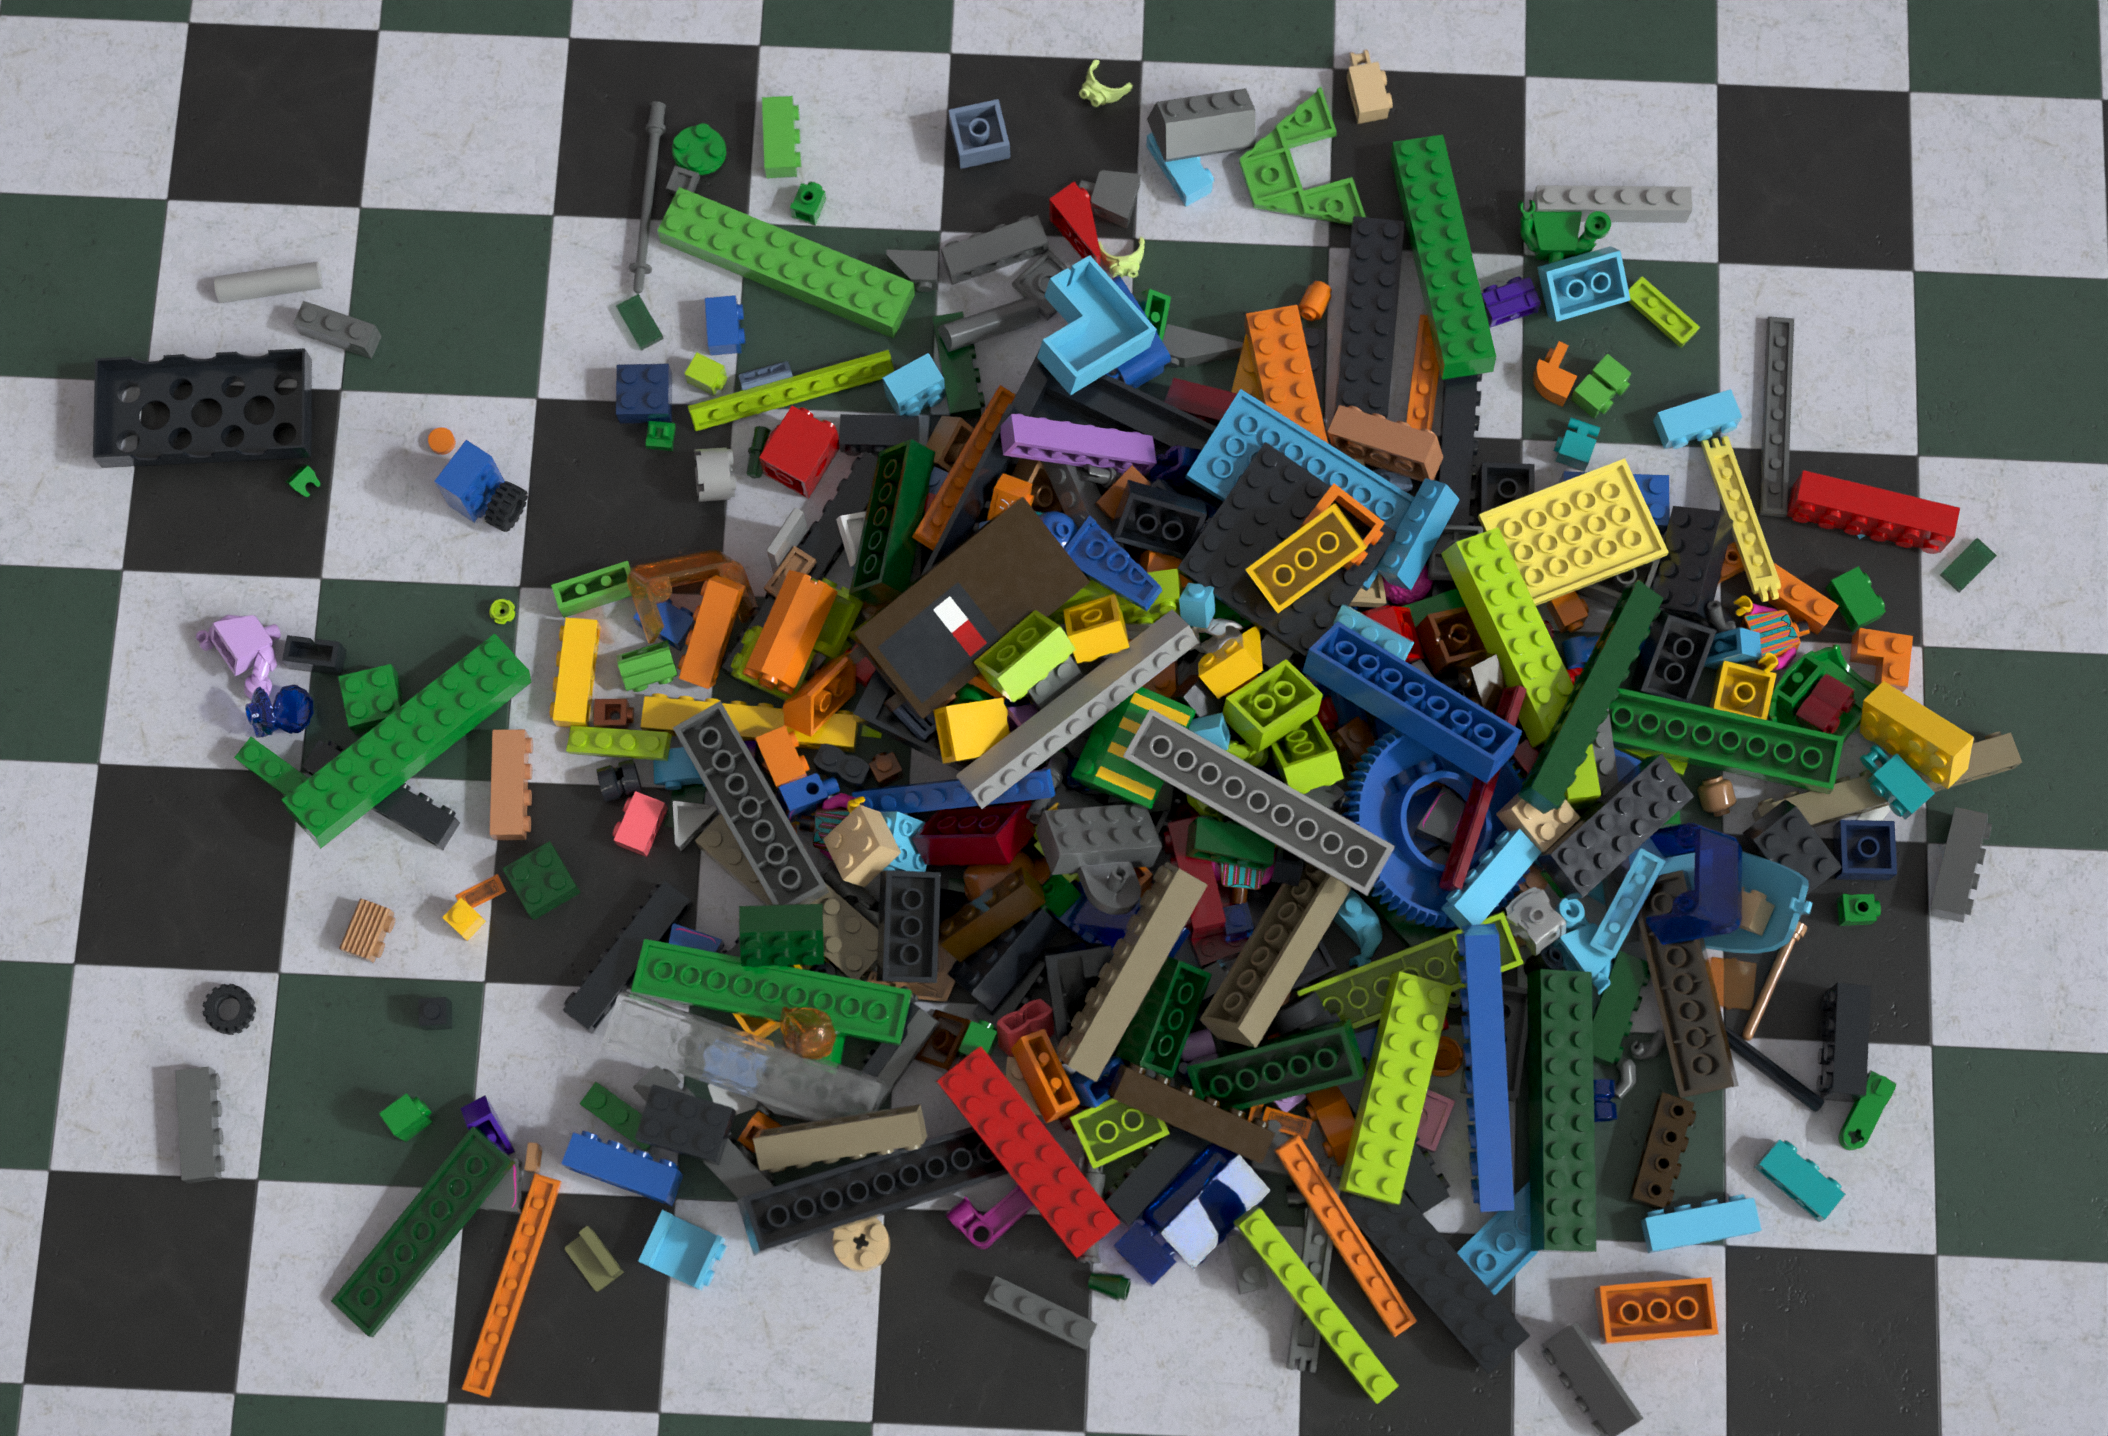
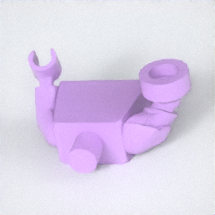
[196,615,281,701]

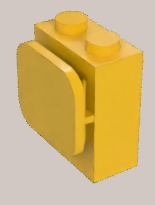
[933,698,1010,764]

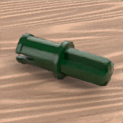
[746,426,771,479]

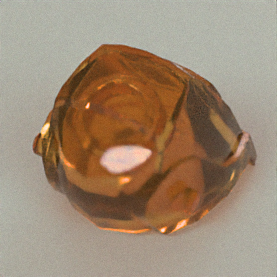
[780,1006,837,1059]

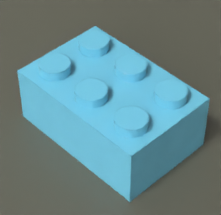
[1537,246,1630,322]

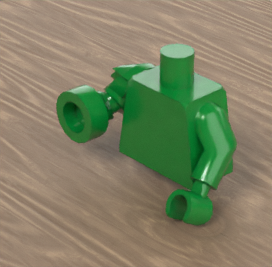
[1517,200,1611,264]

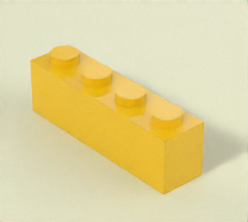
[549,617,601,728]

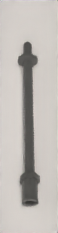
[629,101,666,294]

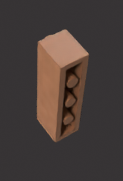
[490,729,533,840]

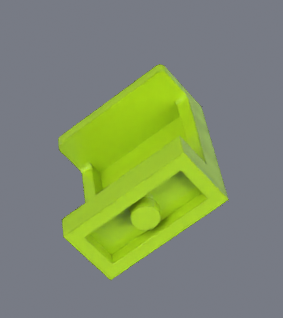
[812,577,864,659]
[731,625,816,701]

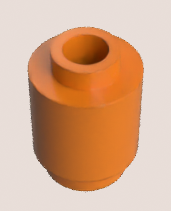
[1298,281,1332,321]

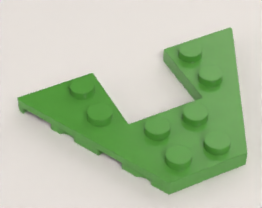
[1239,87,1366,225]

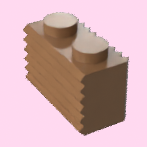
[339,898,396,963]

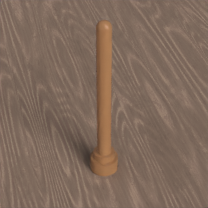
[1742,921,1807,1041]

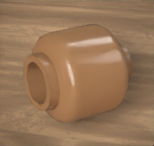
[1697,775,1737,817]

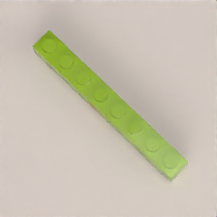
[1233,1205,1399,1404]

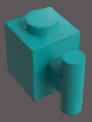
[1553,418,1600,472]

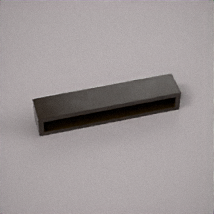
[1107,1062,1276,1164]

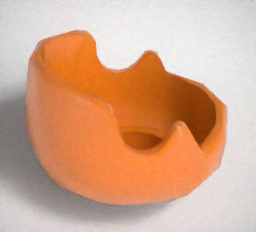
[1431,1036,1463,1078]

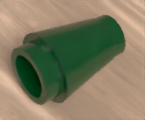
[1088,1272,1131,1302]

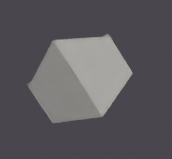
[673,801,719,852]

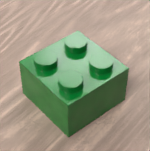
[339,664,404,734]

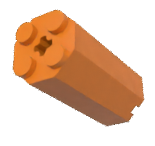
[742,570,838,696]

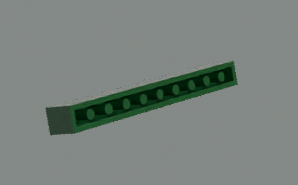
[1518,580,1664,814]

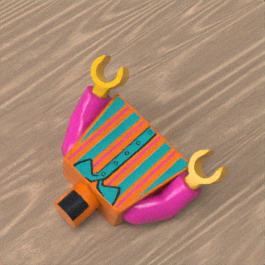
[1733,595,1810,674]

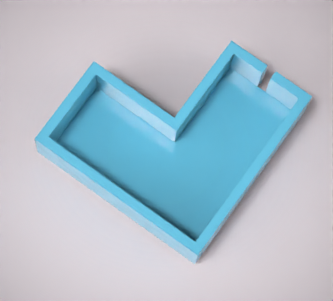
[1037,255,1157,395]

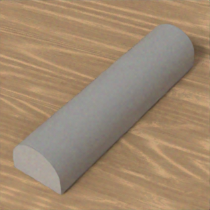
[214,261,323,303]

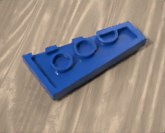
[1065,515,1162,612]

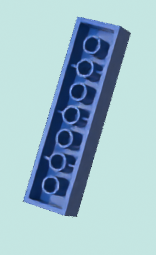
[1303,621,1522,783]

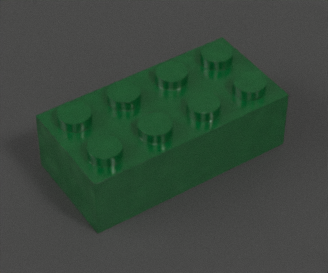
[1116,956,1212,1078]

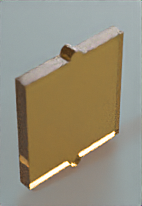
[1710,957,1757,1011]

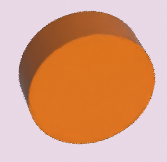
[428,427,456,455]

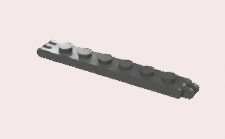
[1287,1163,1341,1373]

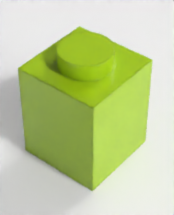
[684,352,727,396]

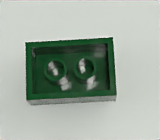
[739,904,824,967]

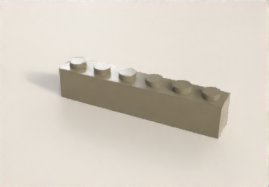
[753,1104,927,1173]

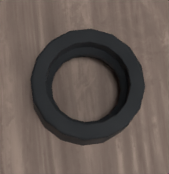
[1272,991,1325,1035]

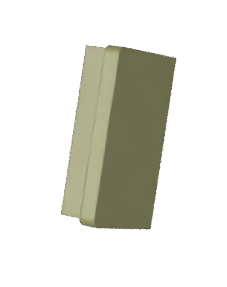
[565,1226,624,1292]

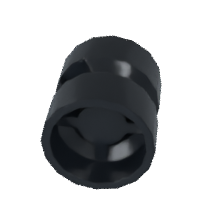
[596,759,642,802]

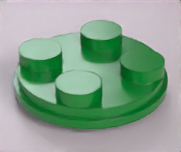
[672,123,726,175]

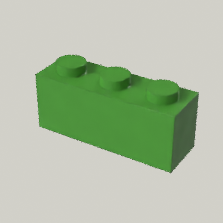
[762,96,802,178]
[551,561,639,618]

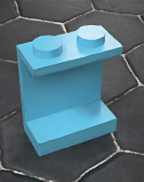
[638,1210,727,1291]

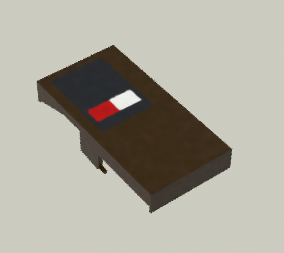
[846,497,1090,719]

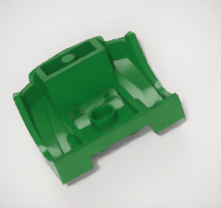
[1769,644,1879,744]

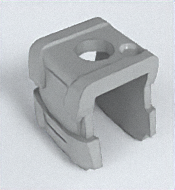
[1506,887,1566,956]

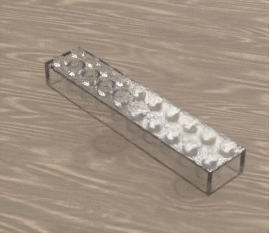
[601,991,885,1121]

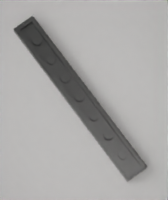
[1759,316,1794,517]

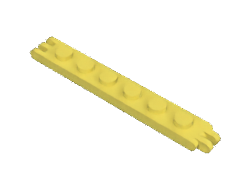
[1701,436,1781,602]

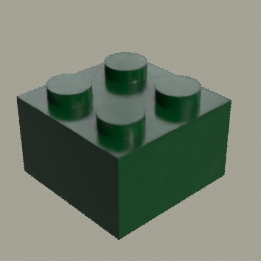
[502,841,581,920]

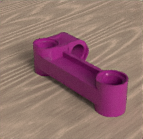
[945,1185,1034,1249]

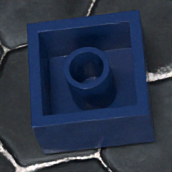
[616,364,672,423]
[1833,820,1897,881]

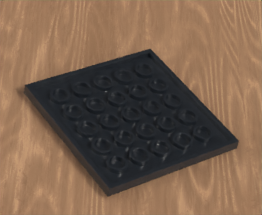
[1177,442,1397,660]

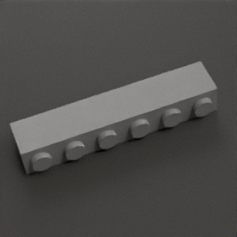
[1532,185,1692,223]

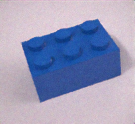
[434,440,505,523]

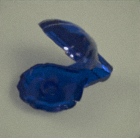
[245,684,314,738]

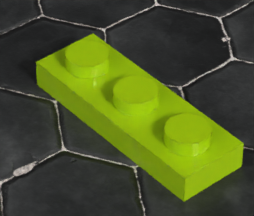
[1628,276,1700,348]

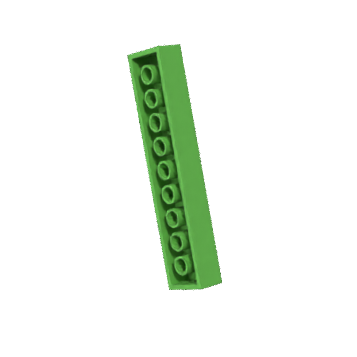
[657,187,915,338]

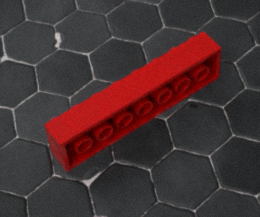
[936,1046,1121,1258]

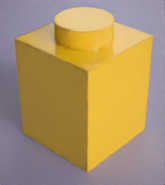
[442,898,486,941]

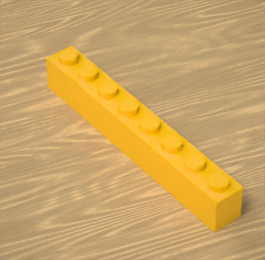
[640,693,859,753]

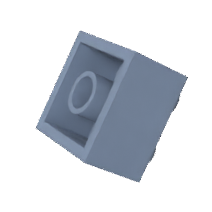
[949,99,1010,168]

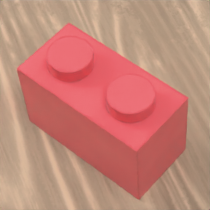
[613,791,668,857]

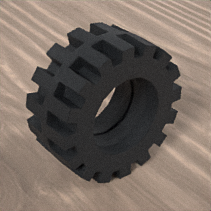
[485,481,528,532]
[202,984,256,1035]

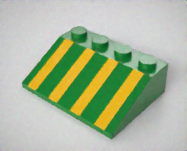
[1071,687,1196,809]

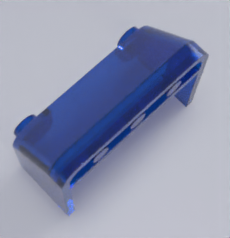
[1646,823,1742,945]

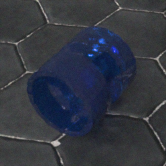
[1594,1079,1618,1122]

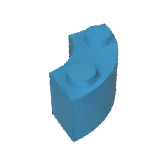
[653,747,706,790]

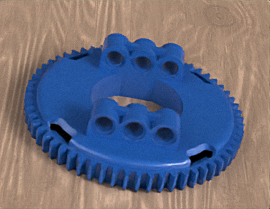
[1342,728,1530,929]

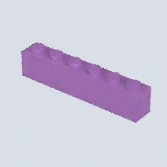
[1000,414,1157,476]

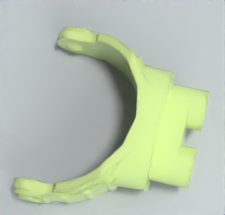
[1079,60,1132,107]
[1098,237,1145,278]

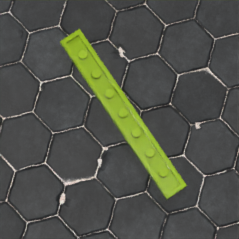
[688,350,894,431]

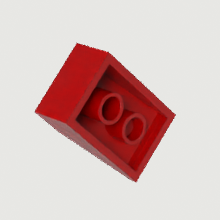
[1049,182,1101,266]

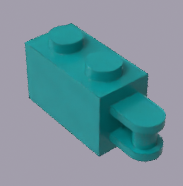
[1859,745,1935,820]

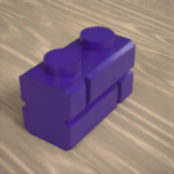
[1481,277,1541,328]

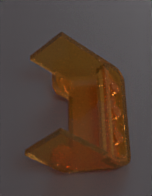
[627,549,758,644]

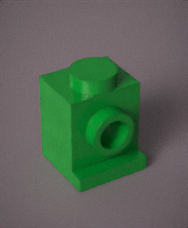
[790,181,826,226]
[1040,874,1082,918]
[1836,894,1881,926]

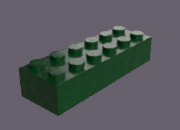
[849,439,935,606]
[1187,1018,1366,1110]

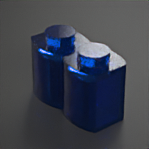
[1149,445,1202,486]

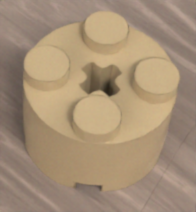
[833,1218,890,1272]

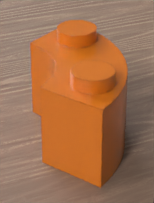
[1305,1086,1355,1166]

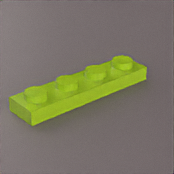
[566,726,672,761]

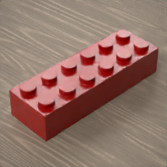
[1787,470,1960,554]

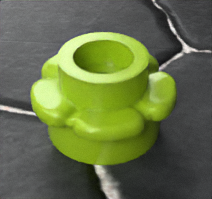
[489,599,515,624]

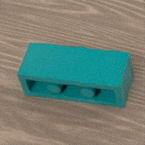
[1754,1139,1846,1222]

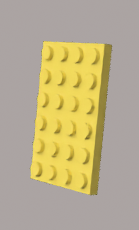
[1478,458,1669,606]

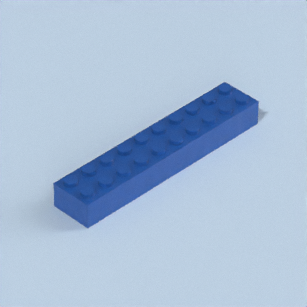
[1456,924,1514,1212]

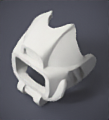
[1190,618,1243,654]

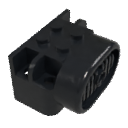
[1043,942,1124,1064]

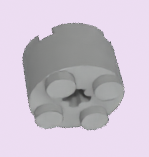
[694,447,736,502]

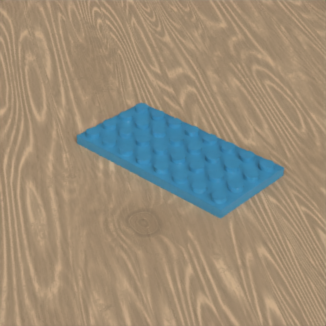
[1185,389,1415,591]

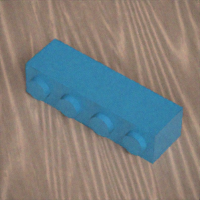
[1376,478,1460,590]

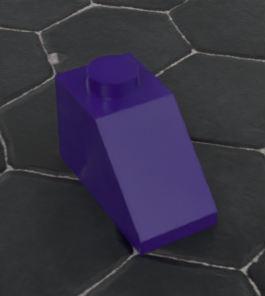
[461,1095,515,1155]

